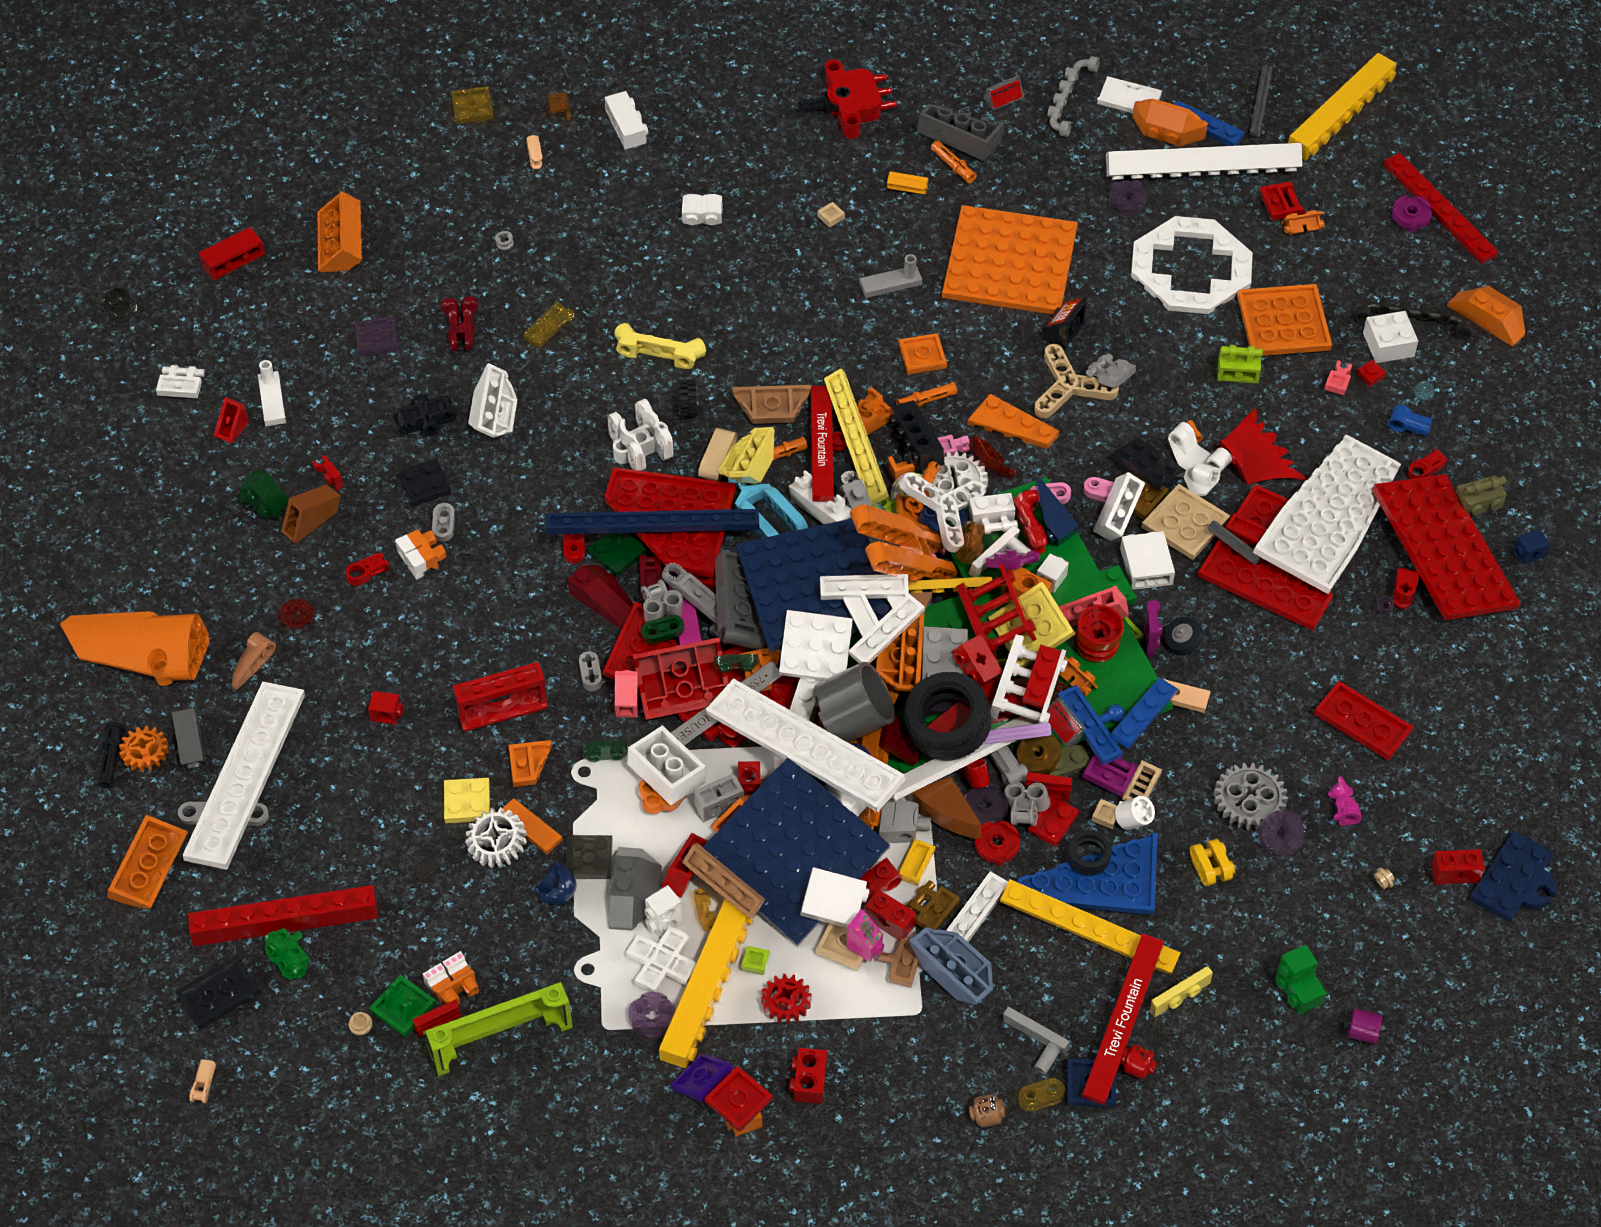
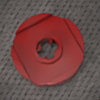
[975,820,1020,866]

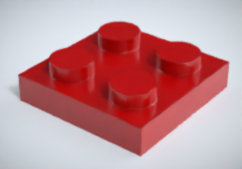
[705,1066,773,1132]

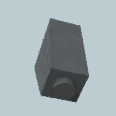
[172,708,205,770]

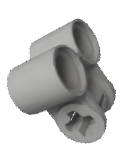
[641,579,683,622]
[1005,782,1051,826]

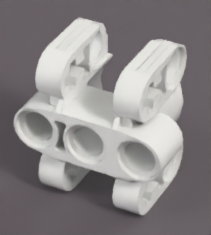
[608,399,673,471]

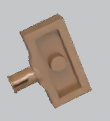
[878,938,919,988]

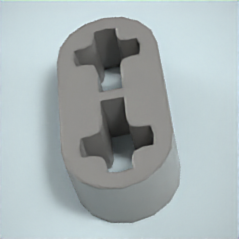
[579,651,602,691]

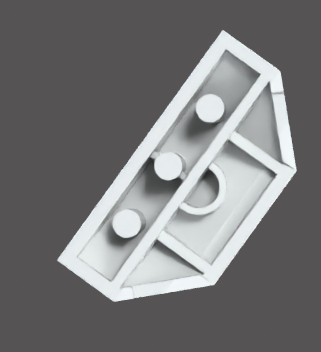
[468,363,517,438]

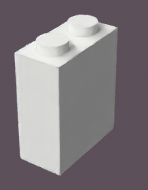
[1120,531,1175,590]
[800,867,869,928]

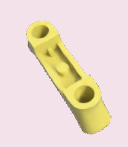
[614,323,706,369]

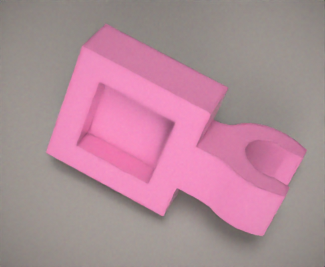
[938,435,970,457]

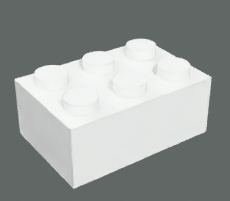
[628,725,706,805]

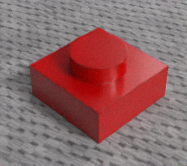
[1356,360,1386,387]

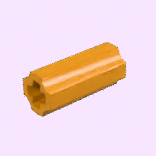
[887,171,928,195]

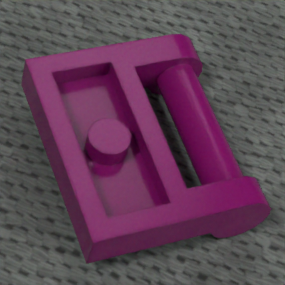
[986,549,1040,570]
[1143,600,1162,657]
[1082,754,1139,797]

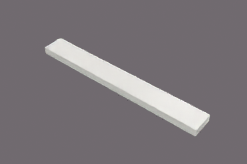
[891,716,1039,801]

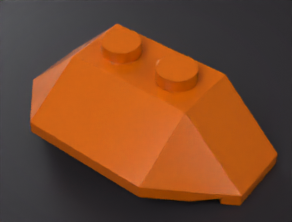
[1132,98,1208,147]
[1447,286,1525,347]
[876,614,924,691]

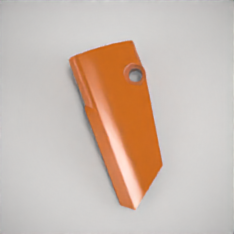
[60,611,209,686]

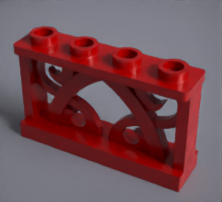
[453,662,548,732]

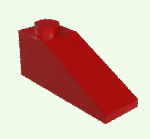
[661,833,708,898]

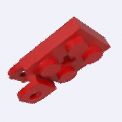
[678,708,746,748]

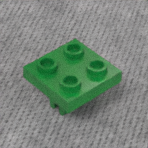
[369,975,436,1038]

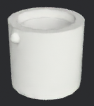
[1115,796,1155,830]

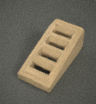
[1122,760,1162,801]

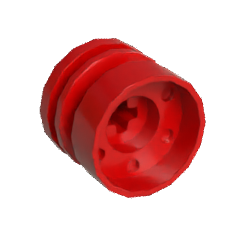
[1074,605,1124,662]

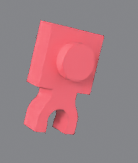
[1324,360,1352,395]

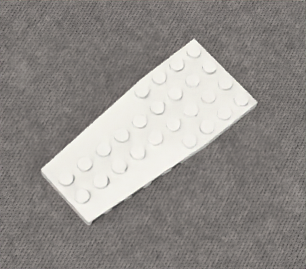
[1253,435,1401,594]

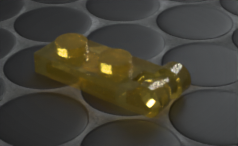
[523,302,575,349]

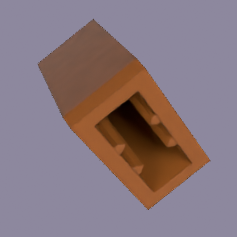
[281,484,341,543]

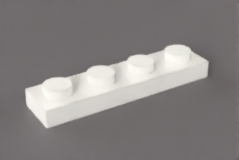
[946,871,1008,942]

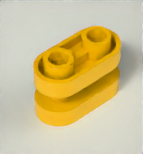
[1190,839,1235,886]

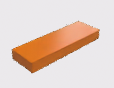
[503,798,563,855]

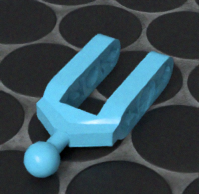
[728,478,808,539]

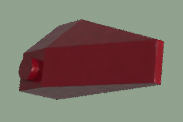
[567,565,634,630]

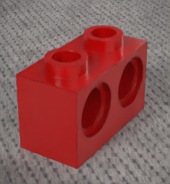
[790,1048,827,1104]

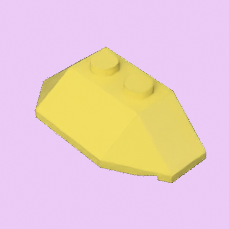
[718,427,775,484]

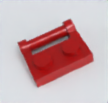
[1259,182,1306,221]

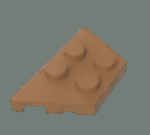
[732,385,811,424]

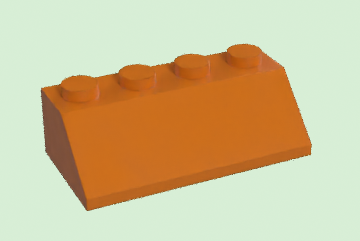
[317,191,362,272]

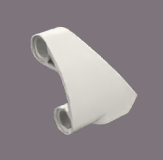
[1168,422,1232,497]

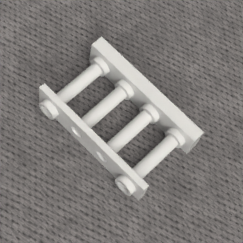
[990,634,1068,724]

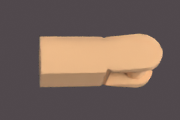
[527,135,542,169]
[190,1059,216,1104]

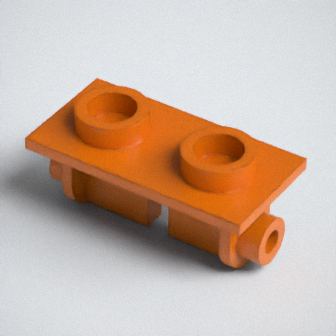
[1281,210,1324,235]
[1059,656,1098,696]

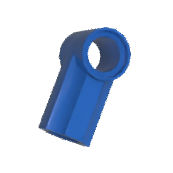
[1388,405,1433,436]

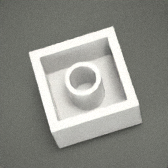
[1363,311,1418,363]

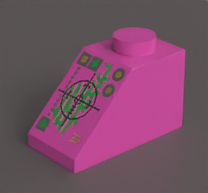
[847,909,884,962]

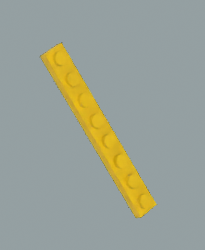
[1000,879,1180,975]

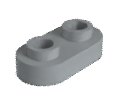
[432,503,455,542]

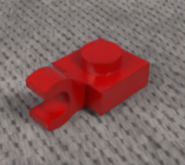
[312,455,343,491]

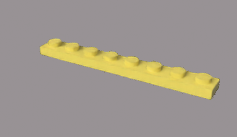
[824,369,889,506]

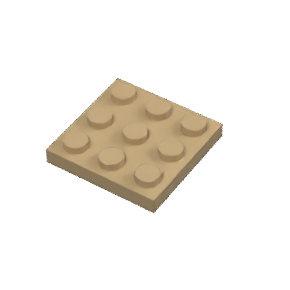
[1141,484,1230,560]

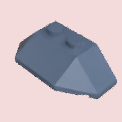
[909,927,993,1005]

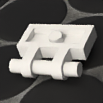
[156,365,204,398]

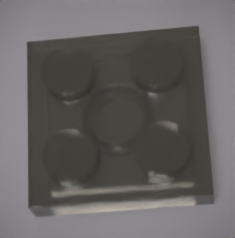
[565,835,613,879]

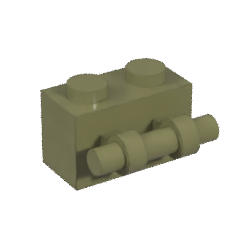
[1456,475,1507,516]

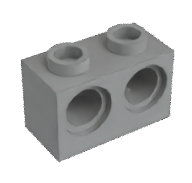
[693,774,744,822]

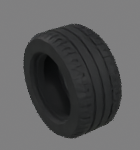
[904,672,992,760]

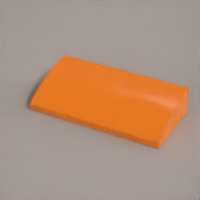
[107,815,188,909]

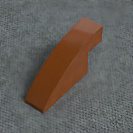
[905,776,981,839]

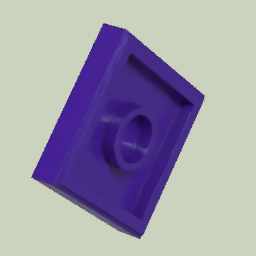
[670,1053,733,1102]

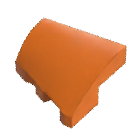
[858,387,891,435]

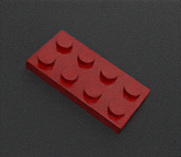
[1314,681,1414,761]

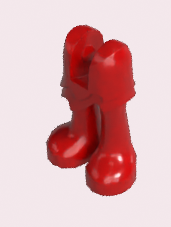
[1013,490,1048,555]

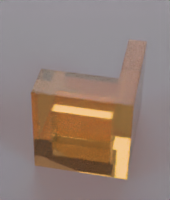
[547,92,571,121]

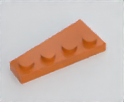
[967,394,1059,449]

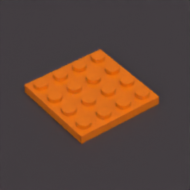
[1237,284,1332,356]

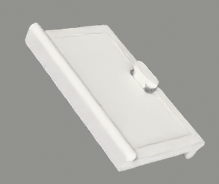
[1097,76,1162,113]

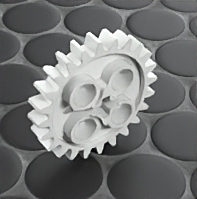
[922,451,988,502]

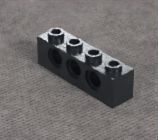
[889,400,945,471]

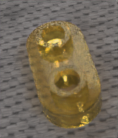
[693,888,716,932]
[1018,1078,1065,1111]

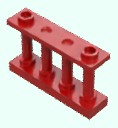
[956,563,1037,660]

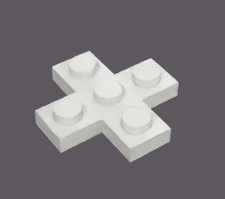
[626,926,697,994]

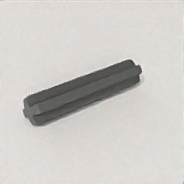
[1207,520,1261,565]

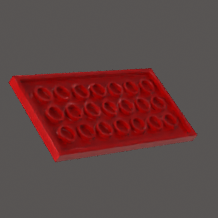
[1372,474,1521,620]

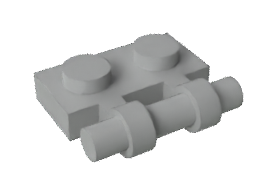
[1086,353,1136,389]

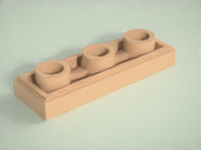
[1164,679,1210,713]

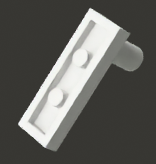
[258,360,286,426]
[969,525,1031,577]

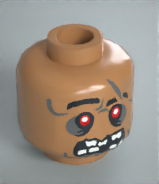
[969,1094,1006,1128]

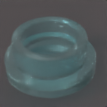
[1414,381,1435,401]

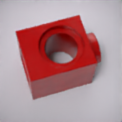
[368,691,404,725]
[738,761,761,796]

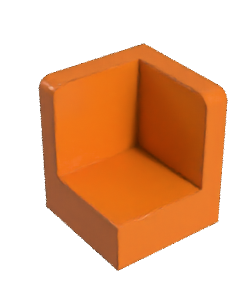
[887,456,915,483]

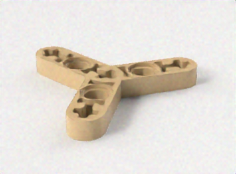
[1034,344,1119,419]

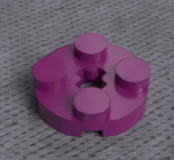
[1391,195,1432,232]

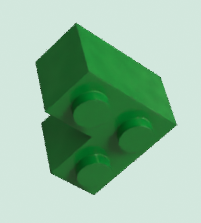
[1275,945,1327,1015]

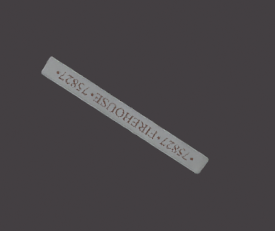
[671,662,782,745]

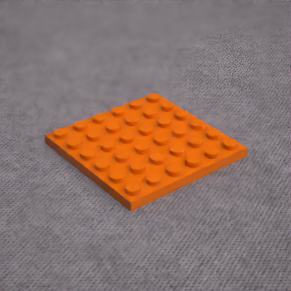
[942,205,1078,315]

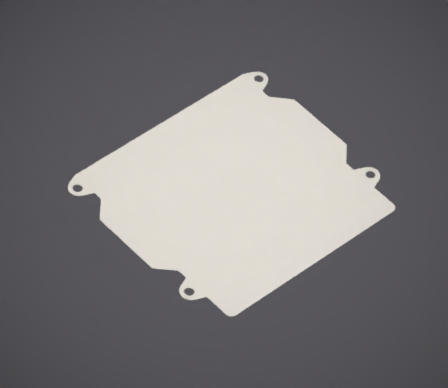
[571,747,937,1030]

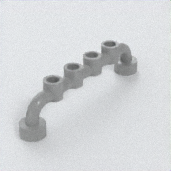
[1047,56,1100,137]

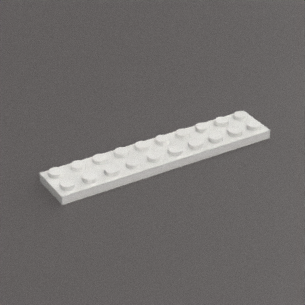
[705,679,906,812]
[183,682,305,870]

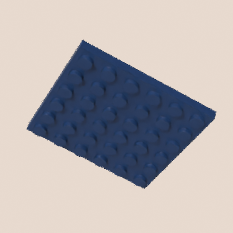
[736,518,892,652]
[703,758,890,947]

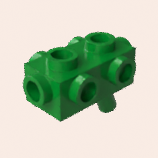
[264,928,310,980]

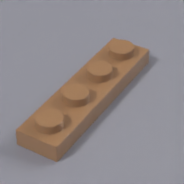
[682,843,766,919]

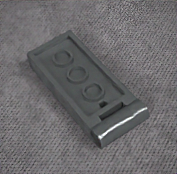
[715,550,766,650]

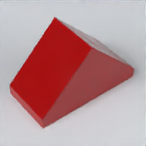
[214,397,249,443]

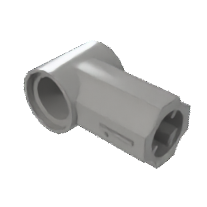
[991,746,1028,787]

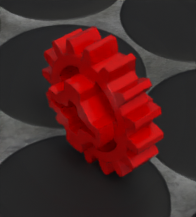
[761,974,812,1024]

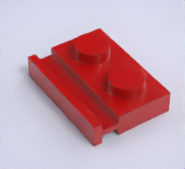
[1025,772,1072,802]
[1028,795,1079,847]

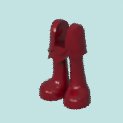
[441,296,479,352]

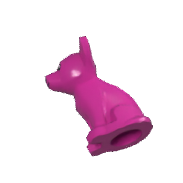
[1328,776,1362,826]

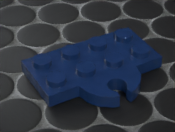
[1470,831,1556,923]

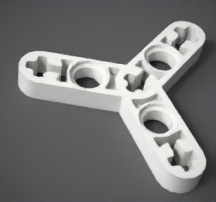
[899,472,985,552]

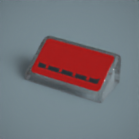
[985,75,1024,110]
[1047,697,1086,747]

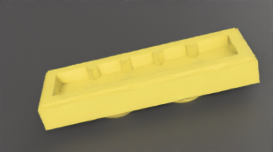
[1149,967,1213,1018]

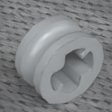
[495,231,514,250]

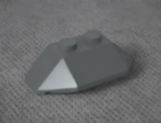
[609,847,662,930]

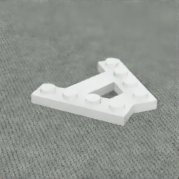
[820,574,925,664]

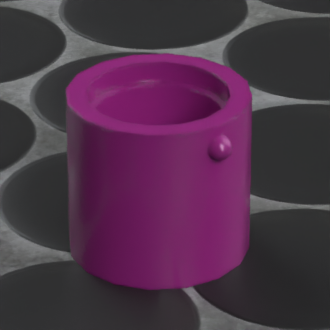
[1348,1008,1383,1045]

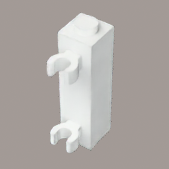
[789,471,852,524]

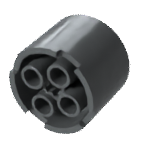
[813,662,895,743]

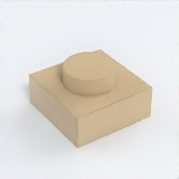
[817,202,845,227]
[1091,799,1117,829]

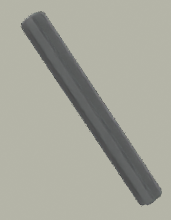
[1250,65,1273,138]

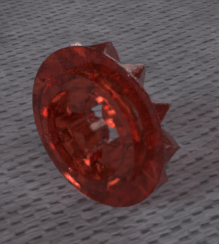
[279,599,314,630]

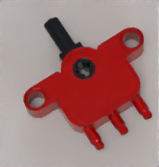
[798,59,897,139]

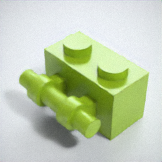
[1218,345,1263,383]

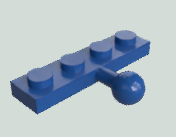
[1057,685,1125,765]

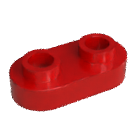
[563,534,585,564]

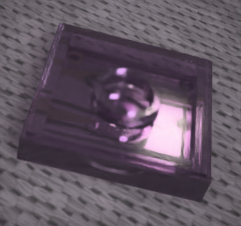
[354,316,399,357]

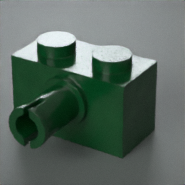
[238,470,289,518]

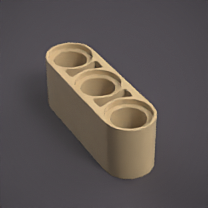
[698,428,737,481]

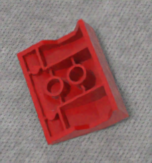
[632,638,728,720]

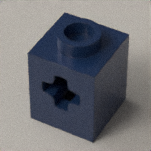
[1513,529,1550,564]

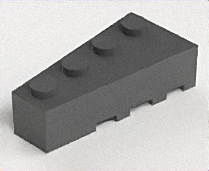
[917,104,1005,161]

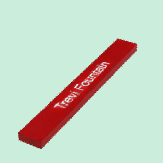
[811,386,834,502]
[1082,933,1164,1105]

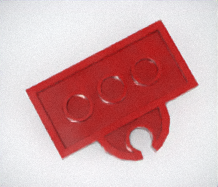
[602,602,679,680]

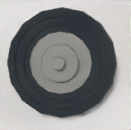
[1164,617,1204,655]

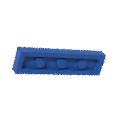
[1175,101,1244,146]
[1111,677,1178,749]

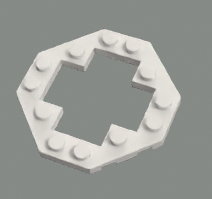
[1131,216,1252,314]

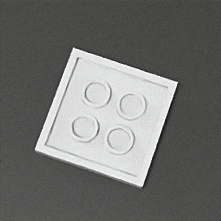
[779,610,853,681]

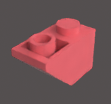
[615,670,639,718]

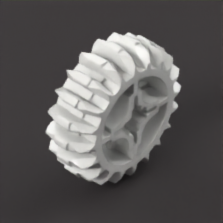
[466,807,527,868]

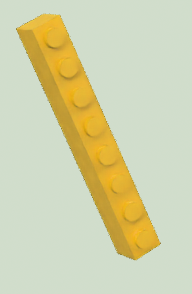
[1288,53,1397,160]
[659,899,755,1069]

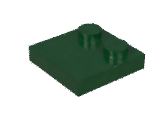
[587,533,647,577]

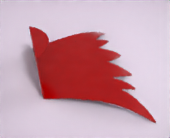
[1218,408,1308,485]

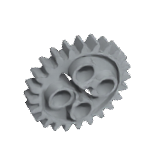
[1214,763,1288,830]

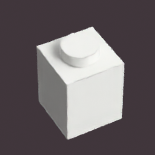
[1037,554,1069,593]

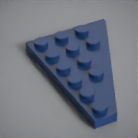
[1017,833,1158,915]

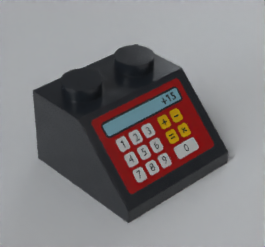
[1043,297,1088,350]

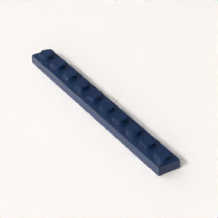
[546,509,759,534]

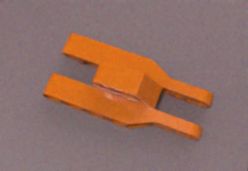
[850,504,957,582]

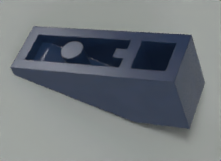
[1035,477,1079,546]

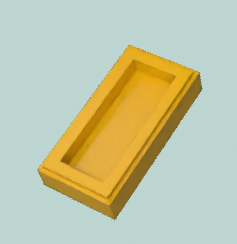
[898,839,936,886]

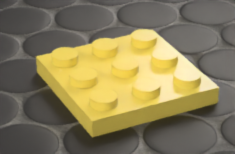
[988,582,1076,668]

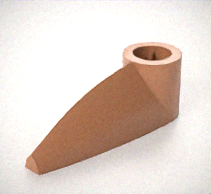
[231,632,276,690]

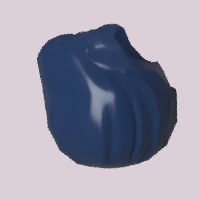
[534,861,576,905]

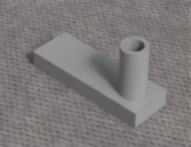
[859,254,922,298]
[1003,1006,1070,1074]

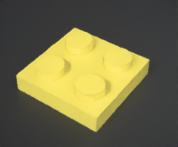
[444,778,490,823]

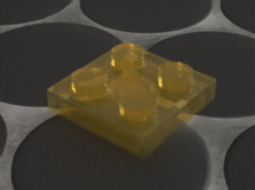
[451,86,494,124]

